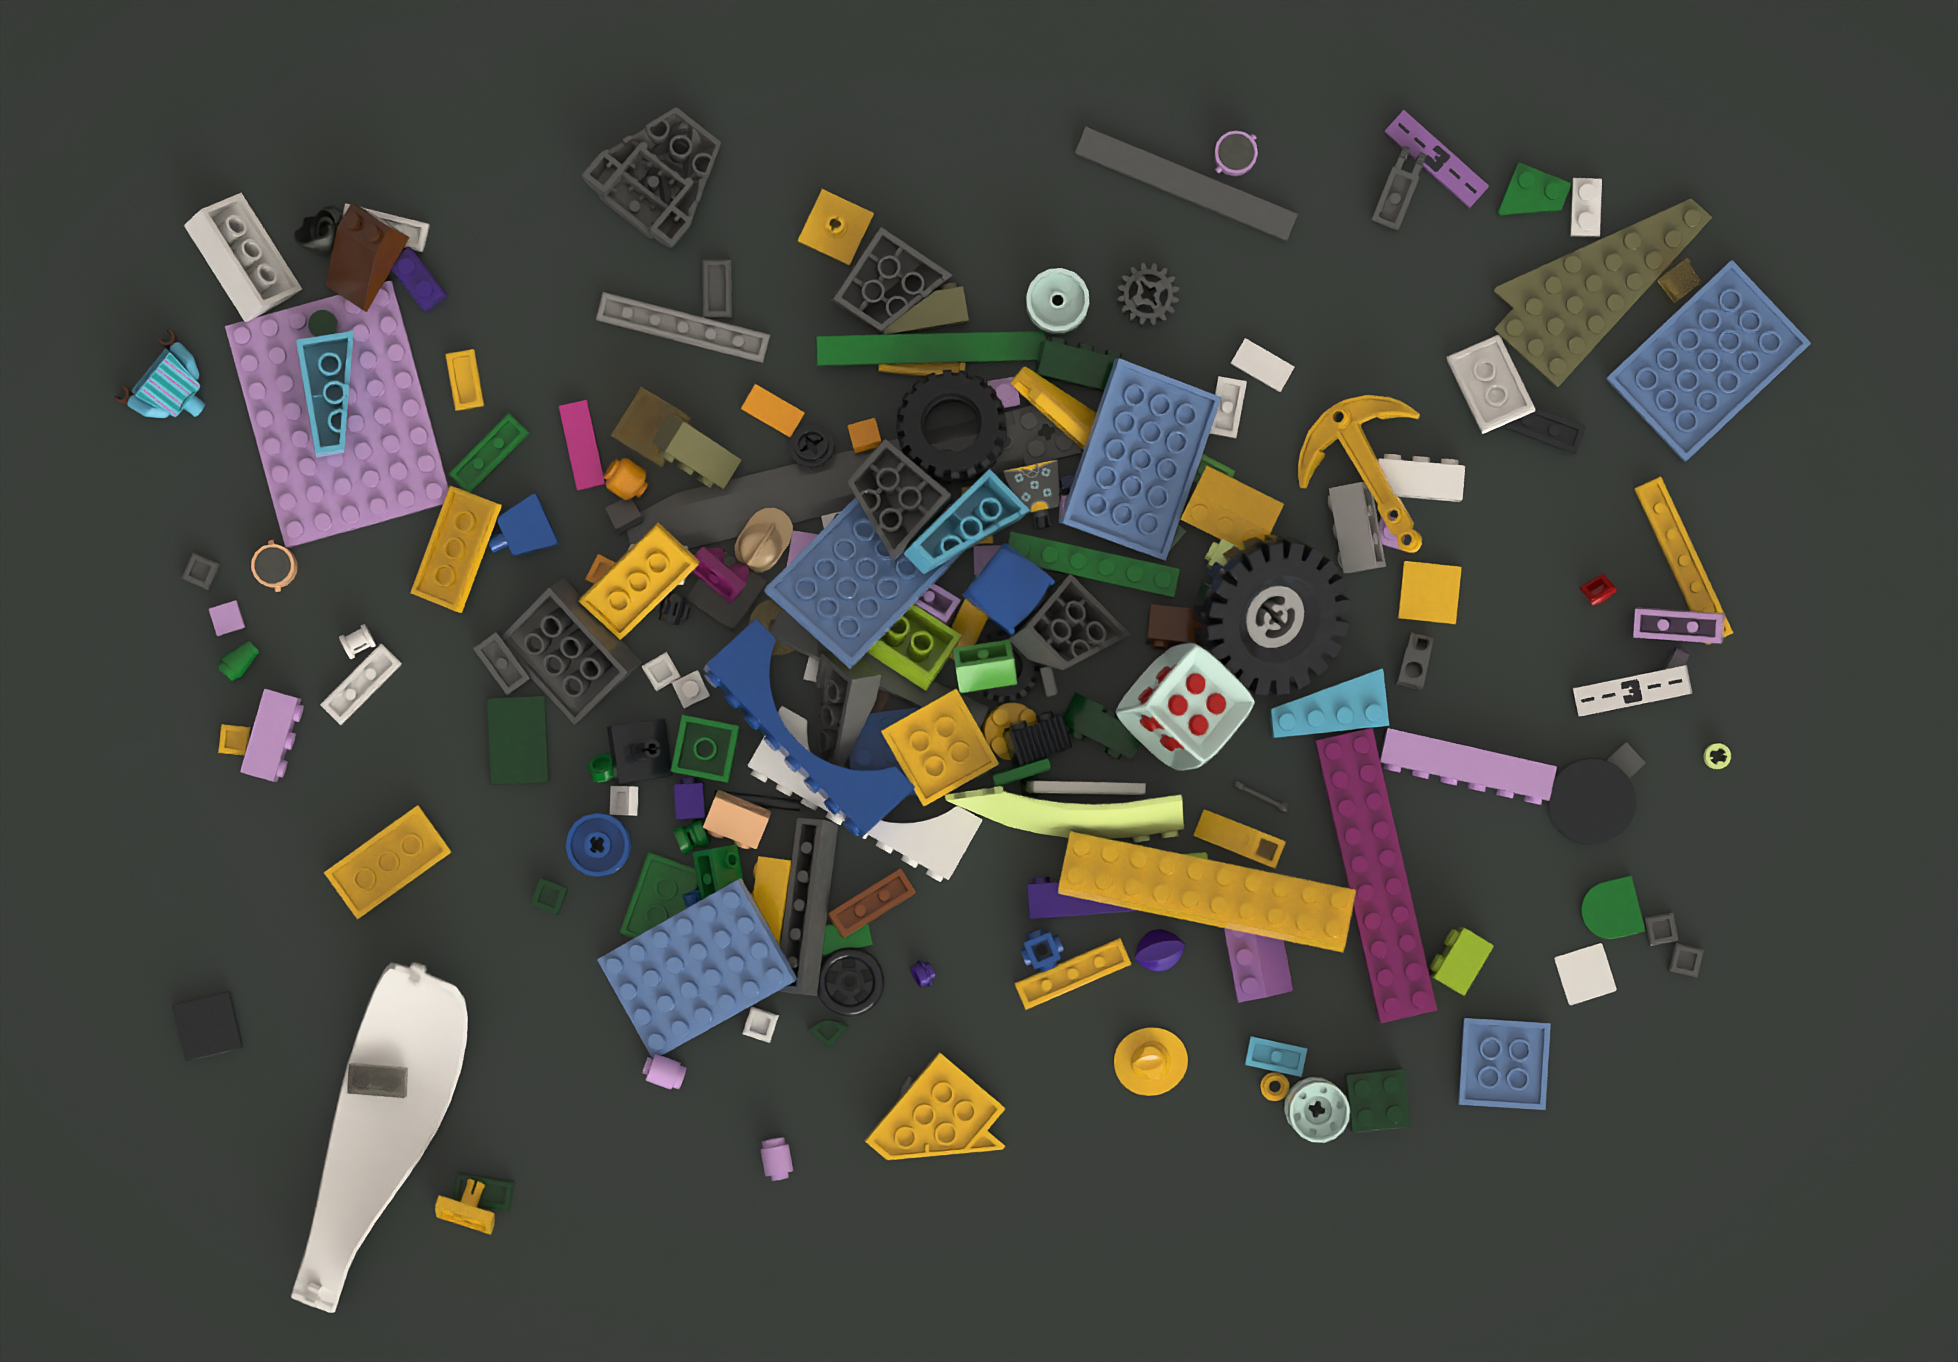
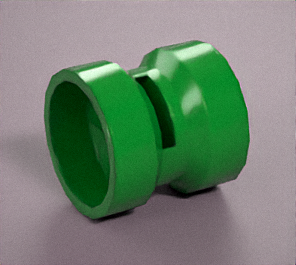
[673,818,711,855]

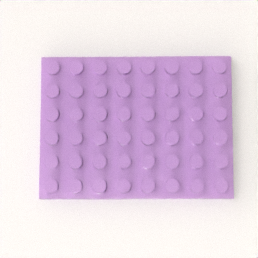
[225,280,449,548]

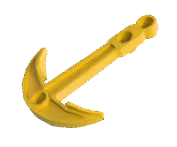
[1298,395,1422,553]

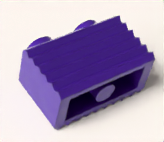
[391,247,448,312]

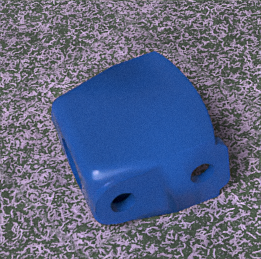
[963,543,1055,636]

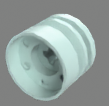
[1284,1077,1350,1143]

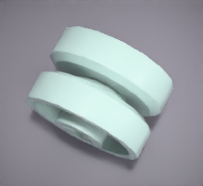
[1026,268,1089,335]

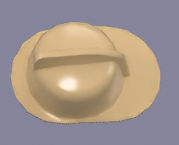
[735,508,793,572]

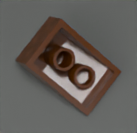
[325,203,410,312]

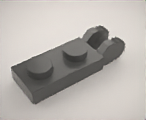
[1372,146,1427,231]

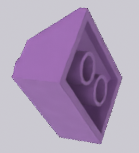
[1223,928,1293,1003]

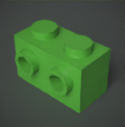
[953,639,1017,693]

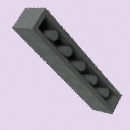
[778,818,838,996]

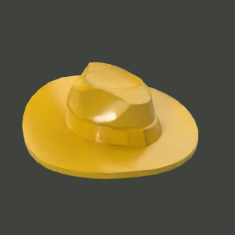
[1114,1027,1188,1096]

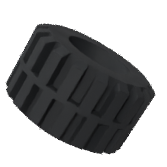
[969,631,1040,703]

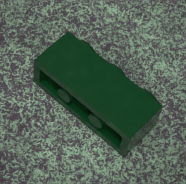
[1034,337,1129,392]

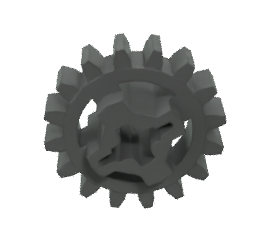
[1117,263,1179,326]

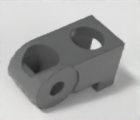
[1395,632,1433,691]

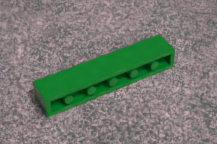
[1008,532,1180,599]

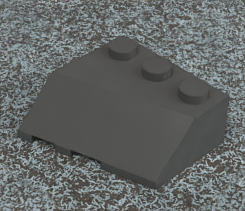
[830,227,952,331]
[847,439,952,561]
[1009,573,1131,670]

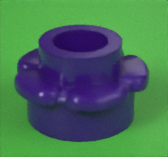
[910,960,935,988]

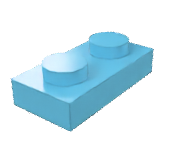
[1245,1036,1307,1077]

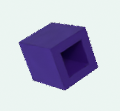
[674,778,706,819]

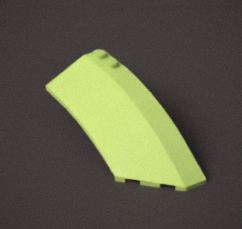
[945,786,1184,843]

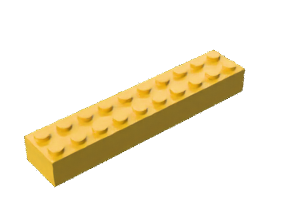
[1058,831,1356,952]

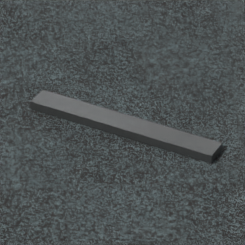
[1075,127,1298,242]
[770,609,990,728]

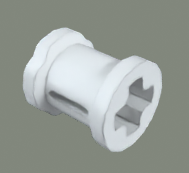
[339,624,377,659]

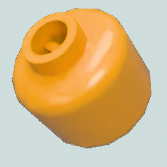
[603,458,648,501]

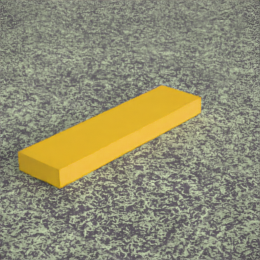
[1014,938,1131,1010]

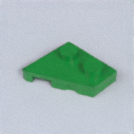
[1497,162,1572,216]

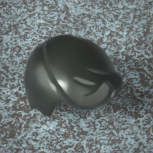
[293,206,342,254]

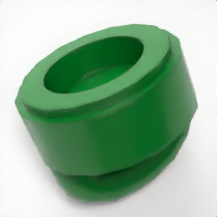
[587,754,614,784]

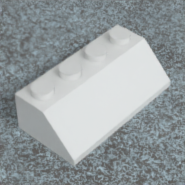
[184,193,302,322]

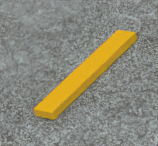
[1634,476,1733,645]

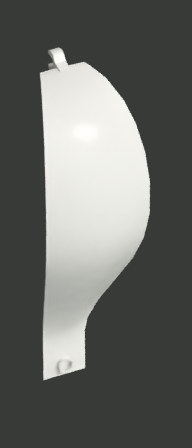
[291,962,468,1313]

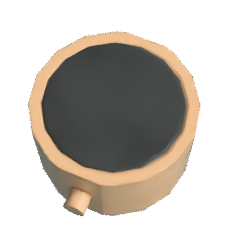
[251,540,298,592]

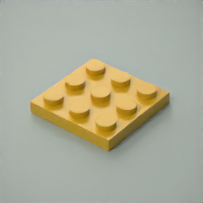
[881,688,999,806]

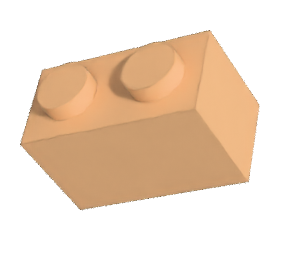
[703,789,771,849]

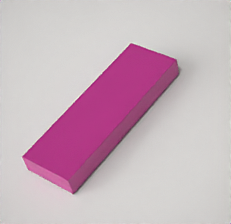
[559,400,605,491]

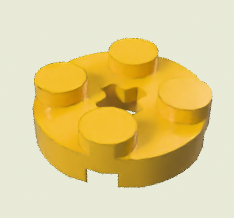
[982,702,1037,760]

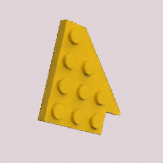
[864,1052,1006,1160]

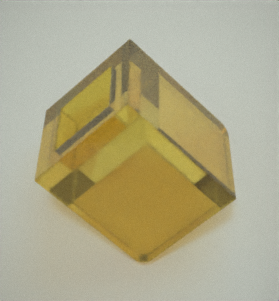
[1657,257,1701,303]

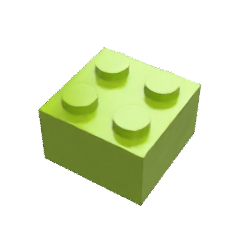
[1429,927,1494,996]

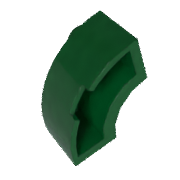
[1063,692,1141,760]

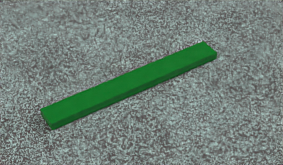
[815,331,1046,366]

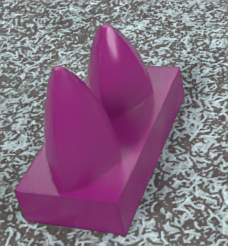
[692,547,749,604]

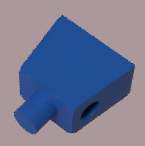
[488,493,560,557]

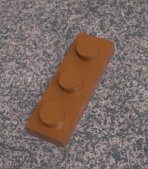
[827,868,916,939]

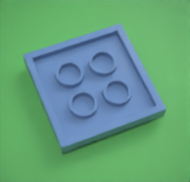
[1458,1018,1551,1110]

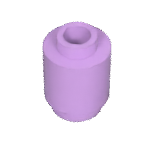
[642,1053,687,1090]
[760,1137,793,1181]

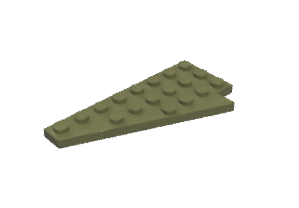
[1493,198,1712,388]

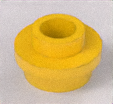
[1260,1072,1289,1101]

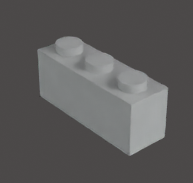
[1328,482,1386,574]

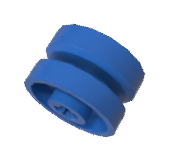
[566,813,632,877]

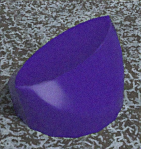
[1135,929,1185,972]

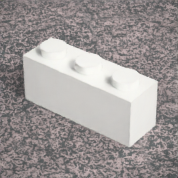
[1378,454,1465,502]

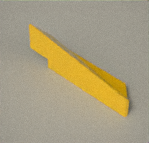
[1009,367,1096,451]

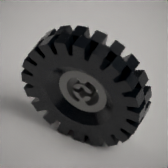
[1193,535,1351,696]

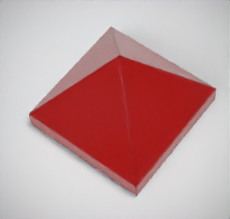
[1579,573,1617,606]

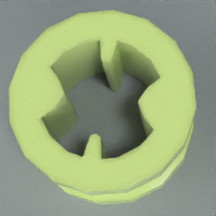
[1703,743,1731,769]

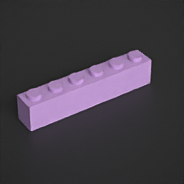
[1379,728,1557,805]

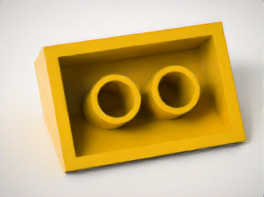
[1181,466,1284,550]

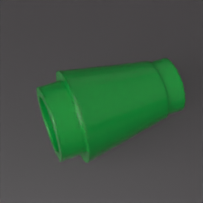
[217,641,260,682]

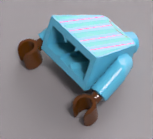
[114,330,205,418]

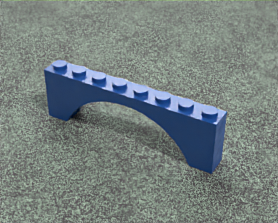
[703,618,915,838]

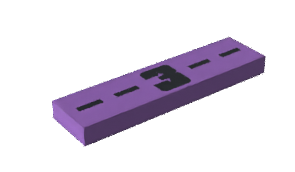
[1384,110,1489,208]

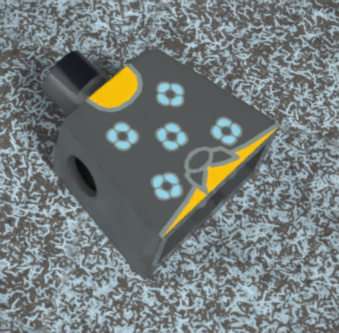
[1003,460,1060,530]

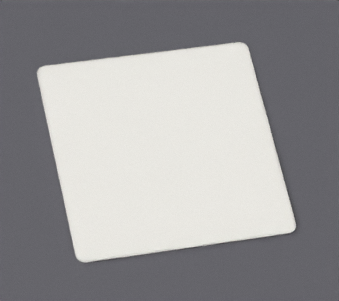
[1554,943,1617,1005]

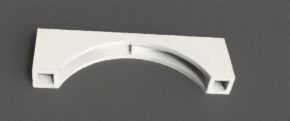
[748,706,982,882]

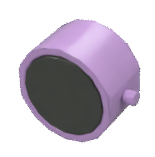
[1214,130,1258,176]

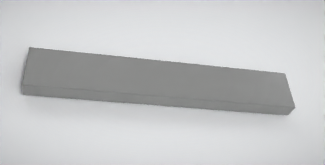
[596,292,770,363]

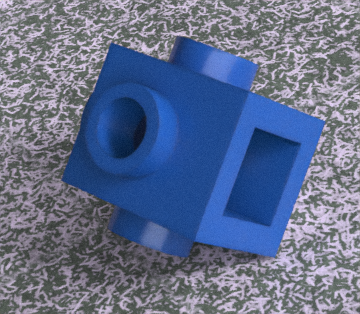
[1020,928,1064,972]

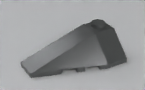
[816,652,881,768]

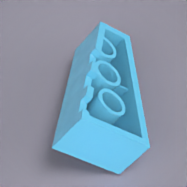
[296,331,354,457]
[903,469,1030,574]
[1269,668,1389,738]

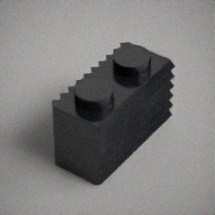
[1003,710,1072,766]

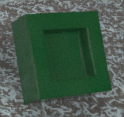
[530,878,568,915]

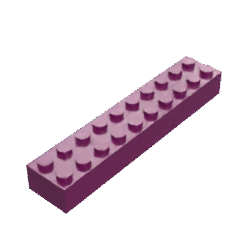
[1314,728,1437,1023]

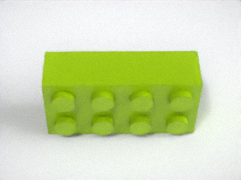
[867,604,962,691]

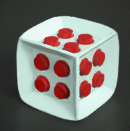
[1116,643,1255,771]

